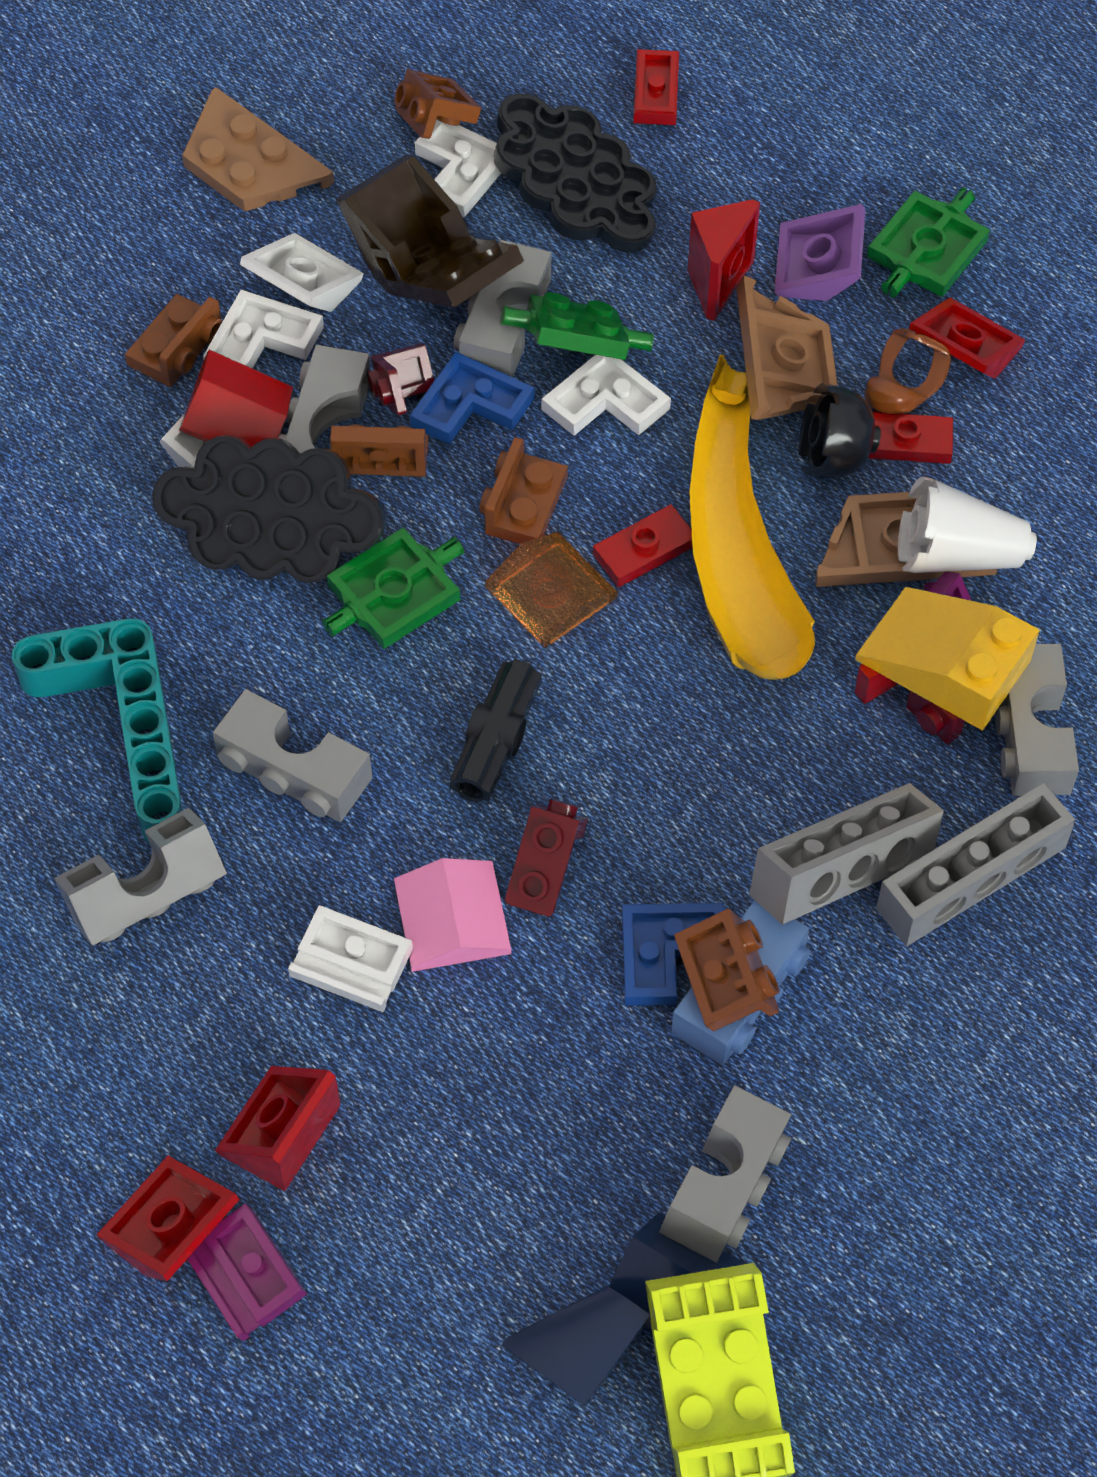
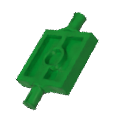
[867,187,990,298]
[500,292,654,360]
[322,527,464,649]

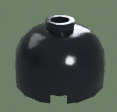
[799,383,881,478]

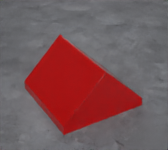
[687,199,760,321]
[215,1066,341,1191]

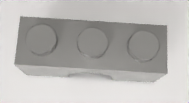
[454,240,551,377]
[995,644,1079,796]
[213,689,372,823]
[54,808,227,946]
[659,1085,792,1263]

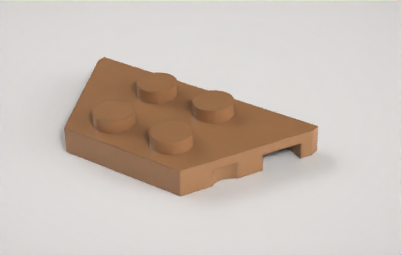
[182,87,334,212]
[736,276,838,420]
[815,492,997,587]

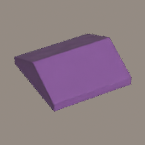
[775,204,865,301]

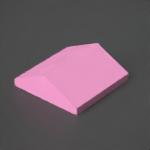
[394,858,511,972]

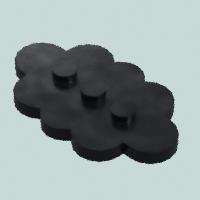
[493,93,657,252]
[152,435,386,583]

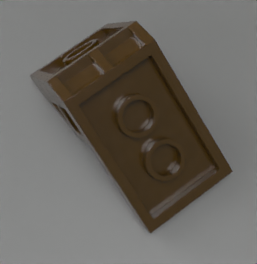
[336,155,524,308]

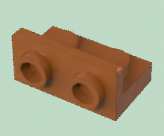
[394,69,481,139]
[125,294,222,388]
[330,424,428,477]
[479,437,568,549]
[674,908,780,1031]

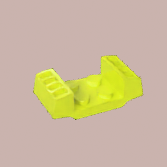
[645,1263,795,1477]

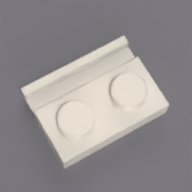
[288,905,413,1012]

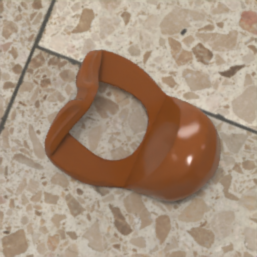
[864,328,951,414]

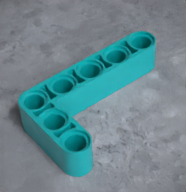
[11,619,183,844]

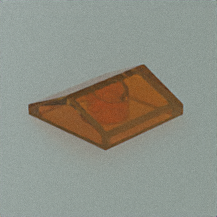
[485,532,618,648]

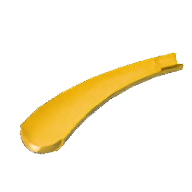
[689,354,815,680]

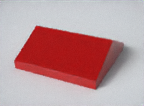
[908,297,1025,379]
[179,349,293,446]
[96,1155,240,1281]

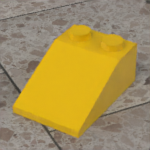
[855,587,1040,731]

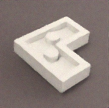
[415,119,501,218]
[203,290,324,369]
[541,355,671,435]

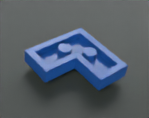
[410,352,535,445]
[622,903,724,1006]

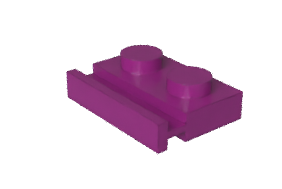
[188,1203,307,1341]

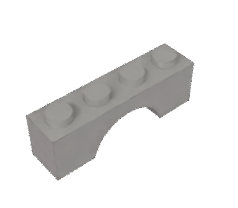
[279,345,370,453]

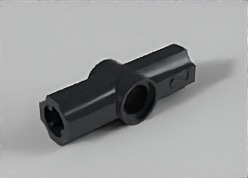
[450,659,542,803]

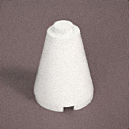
[898,477,1037,573]

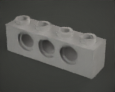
[749,783,944,925]
[876,783,1076,947]

